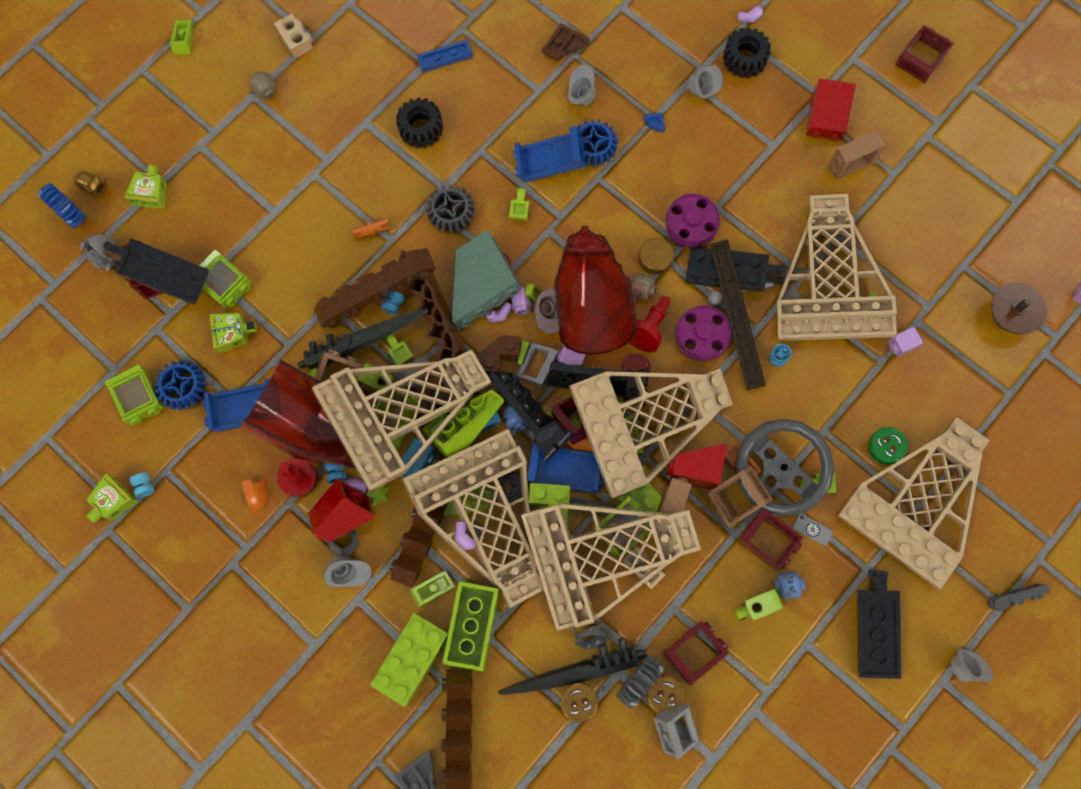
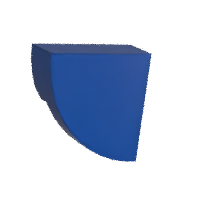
[644,113,665,132]

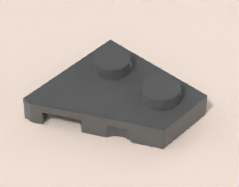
[395,751,435,789]

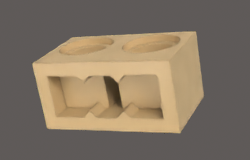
[274,13,313,59]
[622,544,666,589]

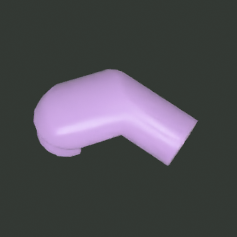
[737,6,763,23]
[486,302,513,323]
[344,477,368,492]
[455,522,476,550]

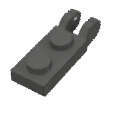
[987,584,1050,610]

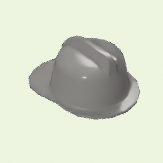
[568,65,596,107]
[685,65,723,99]
[534,289,564,334]
[324,556,371,587]
[948,648,993,682]

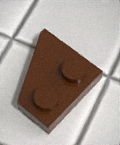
[542,23,589,61]

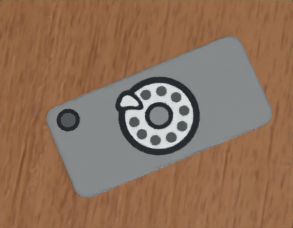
[793,514,833,546]

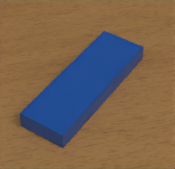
[418,40,473,73]

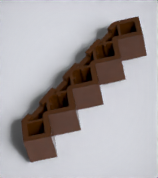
[314,248,436,328]
[398,250,467,361]
[416,335,521,428]
[390,453,448,588]
[441,669,473,789]

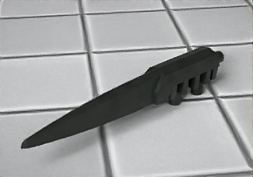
[297,309,428,370]
[498,638,647,695]

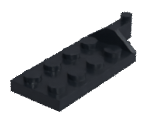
[103,238,209,305]
[685,247,787,292]
[546,362,649,407]
[488,371,574,462]
[857,569,901,679]

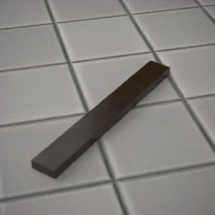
[709,239,766,391]

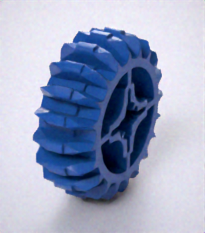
[577,119,618,168]
[38,183,86,228]
[153,360,208,411]

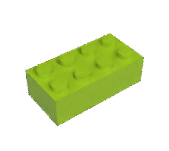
[442,581,500,671]
[370,613,448,707]

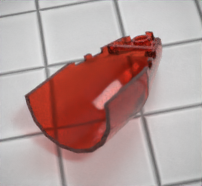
[554,226,638,355]
[240,360,356,469]

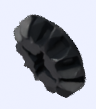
[493,471,522,503]

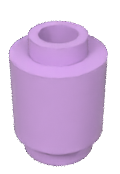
[511,286,531,315]

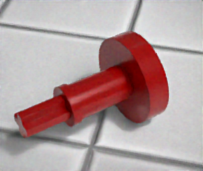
[624,295,671,352]
[277,457,318,497]

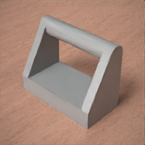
[516,343,558,389]
[653,704,700,759]

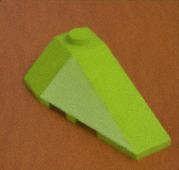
[422,390,504,458]

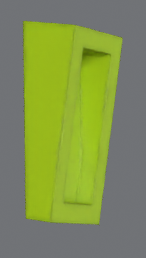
[525,284,542,302]
[518,340,530,367]

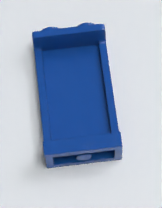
[513,126,586,183]
[202,378,282,433]
[527,442,603,494]

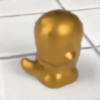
[74,171,106,197]

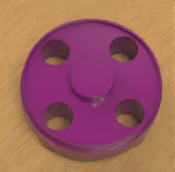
[665,194,720,248]
[675,306,731,362]

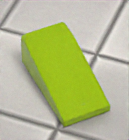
[170,20,193,55]
[410,570,455,608]

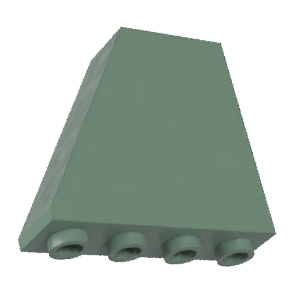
[452,230,523,329]

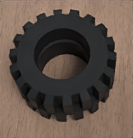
[723,27,771,78]
[396,98,443,149]

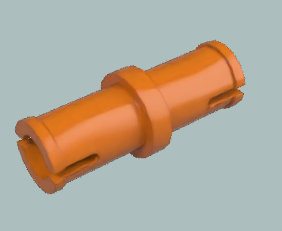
[351,218,390,240]

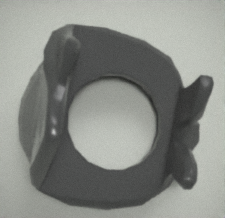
[325,530,359,557]
[573,620,607,649]

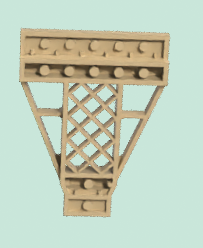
[776,194,897,341]
[312,350,491,492]
[569,368,733,498]
[837,417,990,590]
[402,429,544,608]
[521,503,701,631]

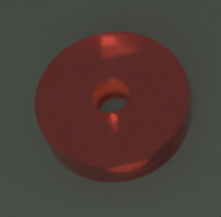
[620,353,651,373]

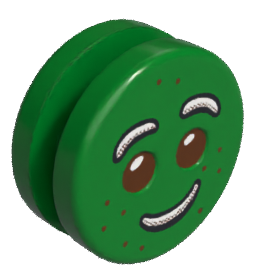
[867,427,908,465]

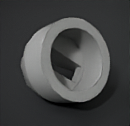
[708,290,724,307]

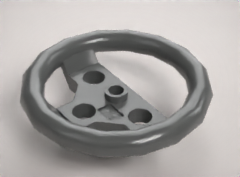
[735,419,835,516]

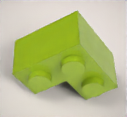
[529,483,570,523]

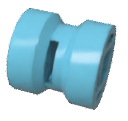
[129,472,155,498]

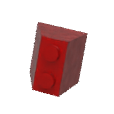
[806,78,856,141]
[666,444,727,490]
[308,478,375,542]

